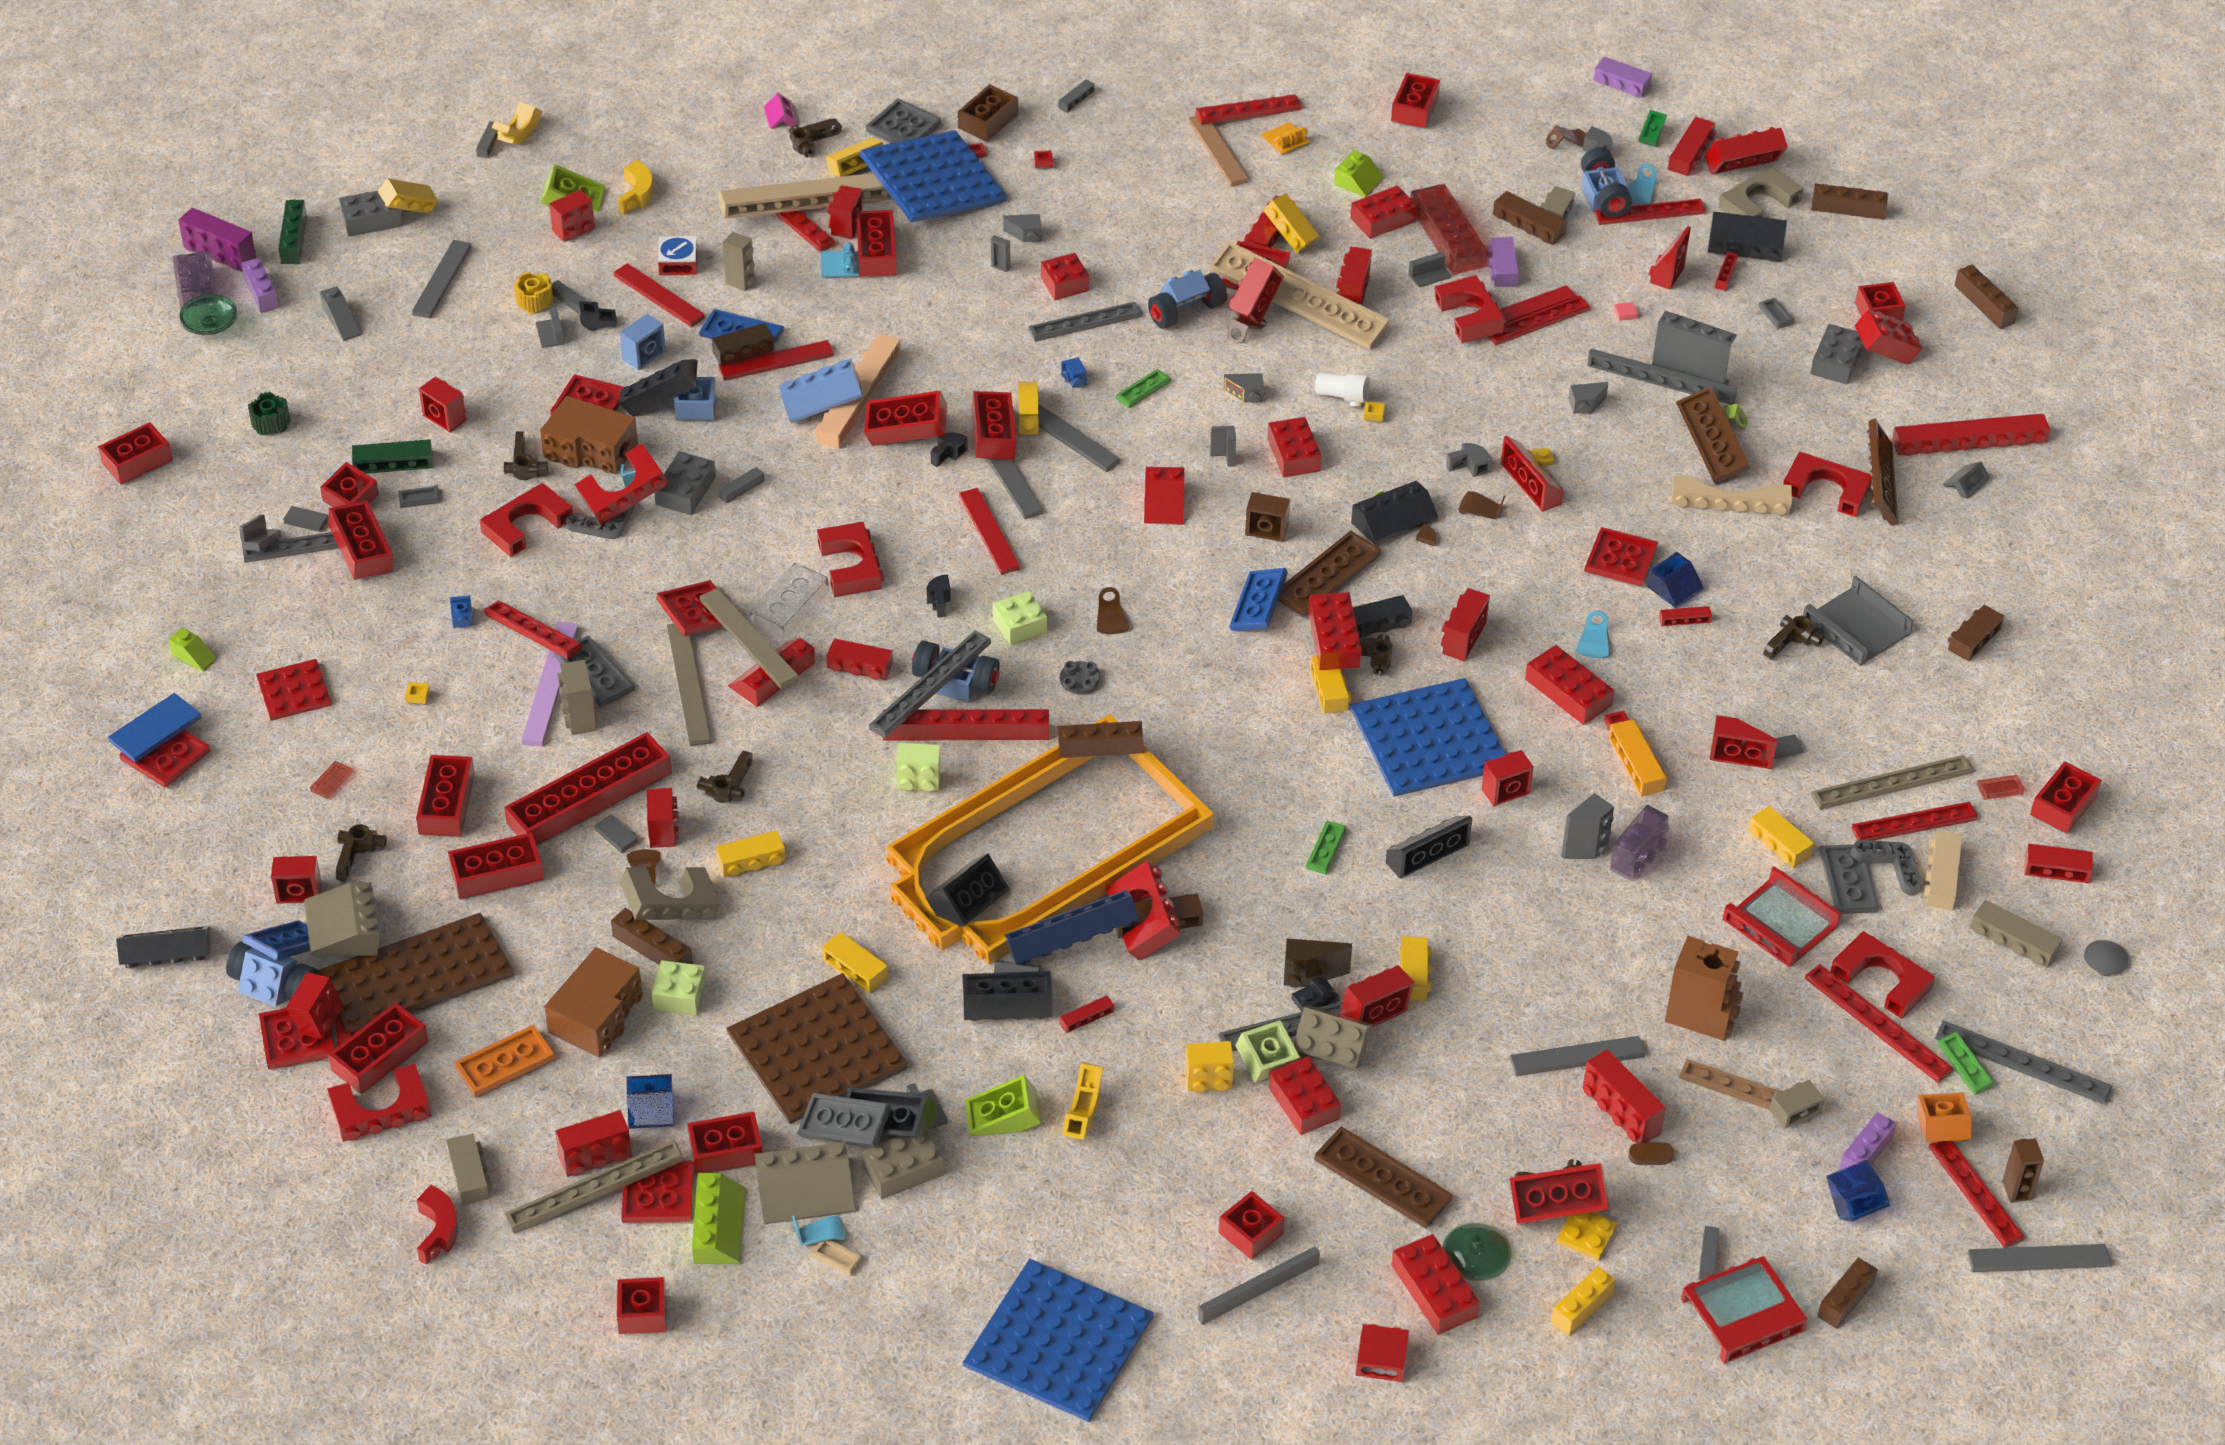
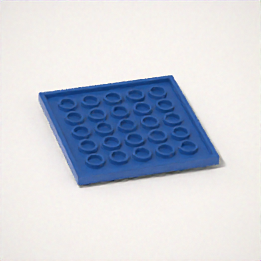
[860,130,1008,223]
[1350,678,1506,797]
[963,1258,1154,1422]

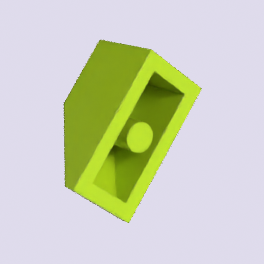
[168,627,216,672]

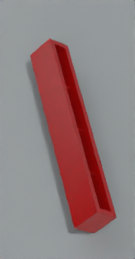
[1892,413,2050,456]
[883,709,1049,741]

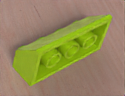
[692,1173,745,1264]

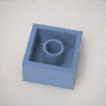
[620,314,666,370]
[674,377,716,420]

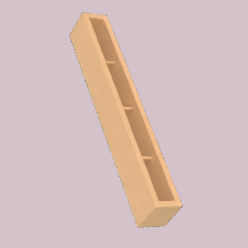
[815,333,900,449]

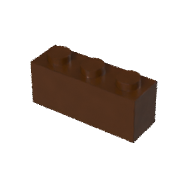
[1948,604,2005,661]
[2002,1138,2044,1203]
[1817,1257,1878,1329]

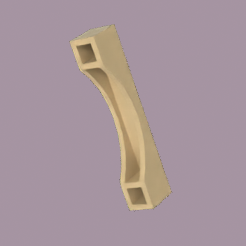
[1671,476,1792,515]

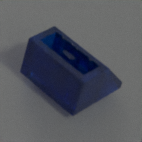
[1647,552,1704,608]
[627,1074,674,1129]
[1826,1160,1891,1222]

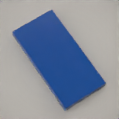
[699,309,784,353]
[1229,568,1288,631]
[108,693,202,763]
[242,920,310,960]

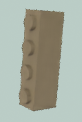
[1970,900,2063,968]

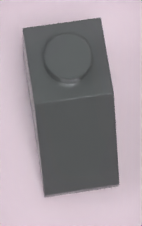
[1003,214,1042,242]
[1569,382,1608,414]

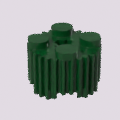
[248,391,290,435]

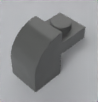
[1582,126,1613,152]
[1446,443,1492,477]

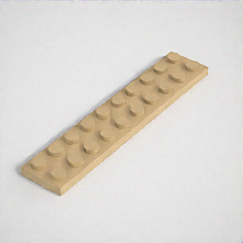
[1209,241,1389,350]

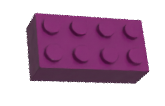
[178,207,257,272]

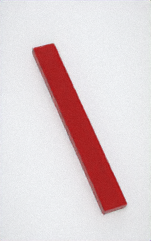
[1804,964,1953,1083]

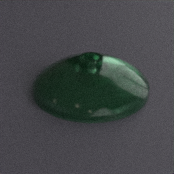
[179,294,237,336]
[1442,1222,1511,1281]

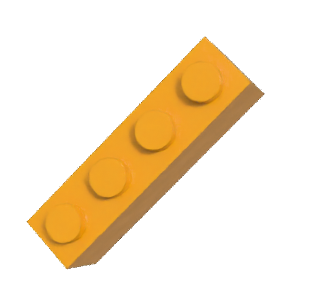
[1609,719,1668,796]

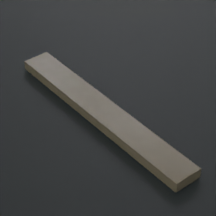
[700,588,799,689]
[667,623,711,746]
[1811,755,1973,810]
[505,1140,684,1234]

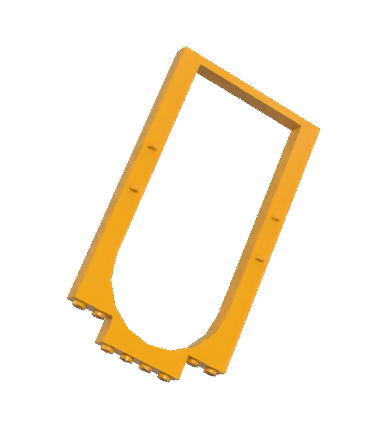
[886,714,1214,965]

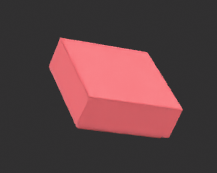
[1614,302,1638,321]

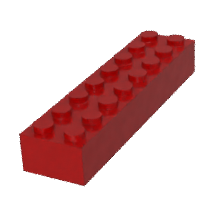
[504,732,672,845]

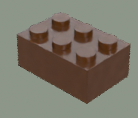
[957,84,1018,142]

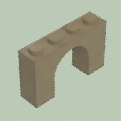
[1718,166,1803,217]
[620,867,721,920]

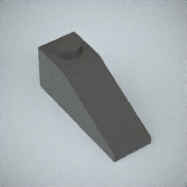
[320,286,361,341]

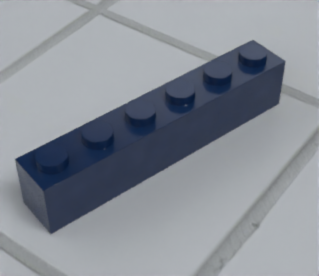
[1005,890,1139,964]

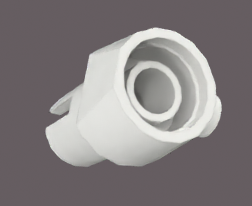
[1315,373,1371,407]

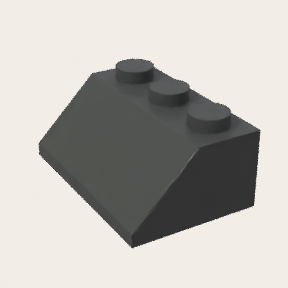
[1561,793,1614,859]

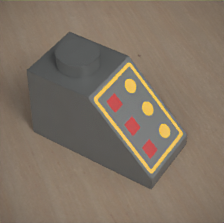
[1224,373,1264,403]

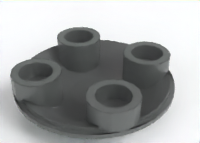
[1059,661,1100,694]
[2084,940,2128,976]

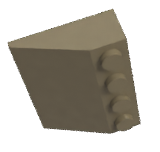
[304,881,380,956]
[755,1142,856,1224]

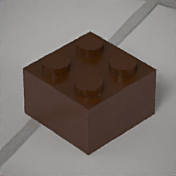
[1245,492,1290,542]

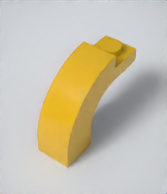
[492,102,542,145]
[618,160,653,214]
[1018,381,1038,435]
[1062,1062,1104,1140]

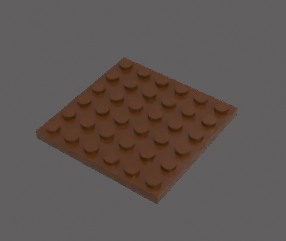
[726,973,908,1124]

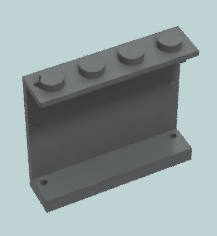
[1652,310,1737,385]
[1803,575,1914,666]

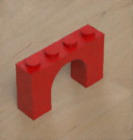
[1434,275,1506,343]
[574,443,668,525]
[1783,451,1872,517]
[480,482,573,557]
[817,521,884,597]
[1105,861,1182,960]
[1830,931,1935,1019]
[327,1064,431,1142]

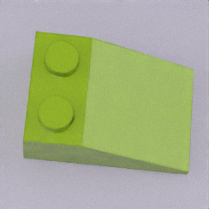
[540,164,605,212]
[965,1075,1041,1136]

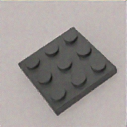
[866,98,941,143]

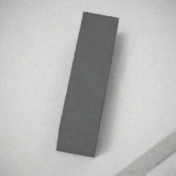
[1058,79,1095,113]
[476,121,500,158]
[552,280,587,314]
[718,467,765,504]
[1698,1226,1719,1280]

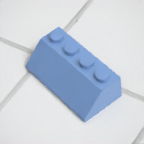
[779,359,863,423]

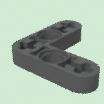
[566,505,635,539]
[1851,840,1922,896]

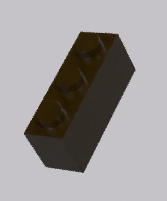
[712,323,774,366]

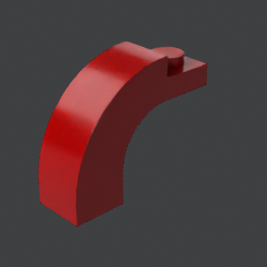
[416,1184,458,1265]

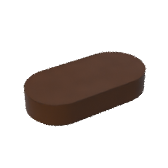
[1628,1142,1674,1165]

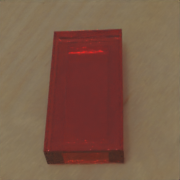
[310,761,353,799]
[1976,775,2024,800]

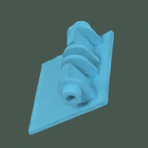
[821,242,859,277]

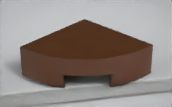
[1416,524,1436,546]

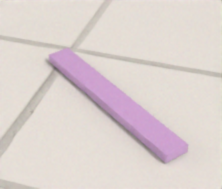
[522,622,578,747]

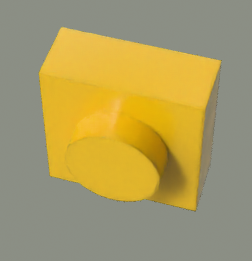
[1364,401,1385,422]
[1530,447,1554,467]
[405,682,430,704]

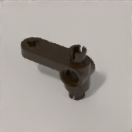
[789,118,842,158]
[504,431,548,480]
[1763,615,1824,660]
[1359,634,1393,676]
[697,750,753,803]
[336,824,387,882]

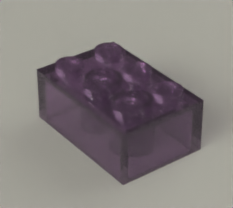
[173,251,218,308]
[1610,805,1669,881]

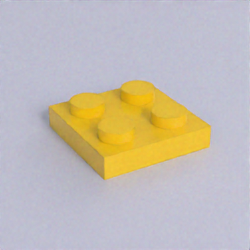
[1556,1213,1618,1260]

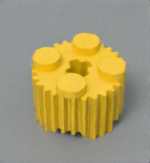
[514,271,553,314]

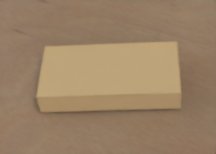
[811,1240,863,1276]

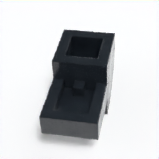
[578,301,617,331]
[930,432,968,467]
[926,574,951,617]
[1291,977,1340,1013]

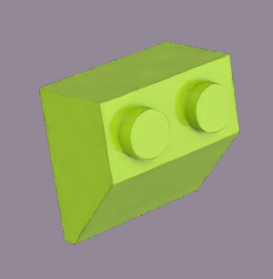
[1334,149,1384,197]

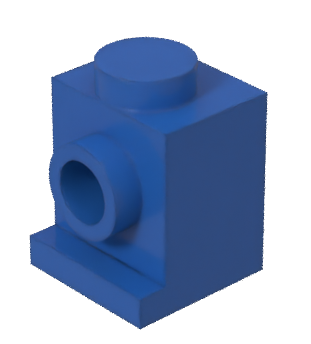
[1061,357,1087,388]
[450,595,474,628]

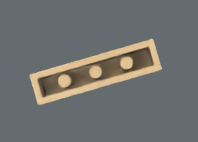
[1923,830,1962,910]

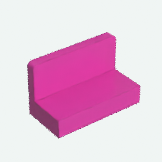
[764,93,797,129]

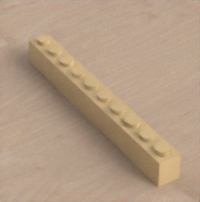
[719,173,893,219]

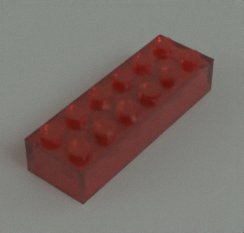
[1410,183,1488,275]

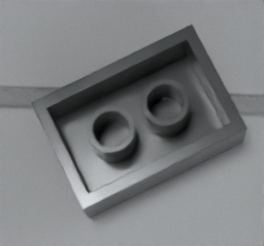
[339,191,403,237]
[1810,324,1863,384]
[654,451,716,515]

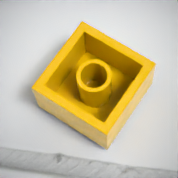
[1185,1041,1234,1093]

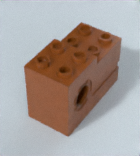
[540,396,638,474]
[1665,936,1744,1041]
[544,947,643,1057]

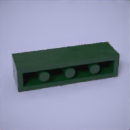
[278,199,307,264]
[352,439,433,474]

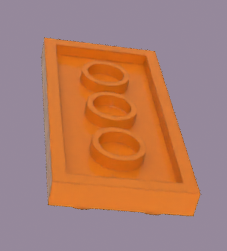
[454,1024,555,1098]

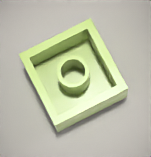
[993,591,1047,645]
[896,743,941,792]
[652,960,706,1015]
[1236,1020,1300,1083]

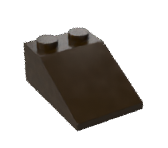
[1283,938,1352,988]

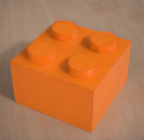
[1918,1092,1972,1143]

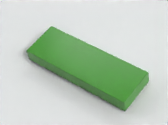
[1116,369,1171,408]
[1306,820,1347,875]
[1937,1032,1994,1095]

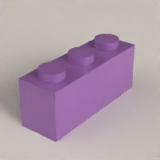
[1593,56,1652,98]
[1486,237,1518,287]
[241,258,279,313]
[1839,1112,1897,1181]

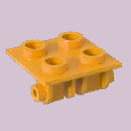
[1261,122,1311,155]

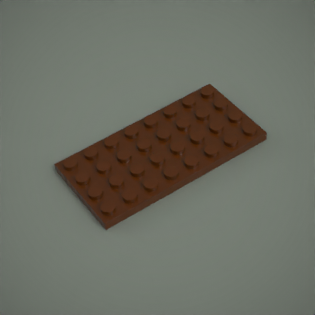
[319,912,514,1034]

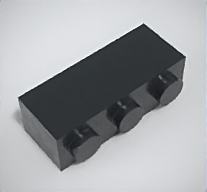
[1353,595,1413,637]

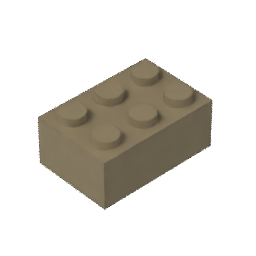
[557,660,596,735]
[1294,1005,1372,1069]
[862,1131,944,1199]

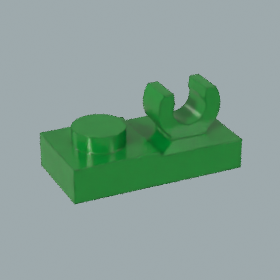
[1638,110,1667,147]

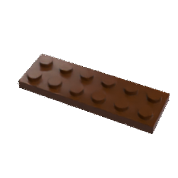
[1676,386,1751,484]
[1867,418,1899,526]
[1278,530,1381,617]
[1314,1126,1453,1229]

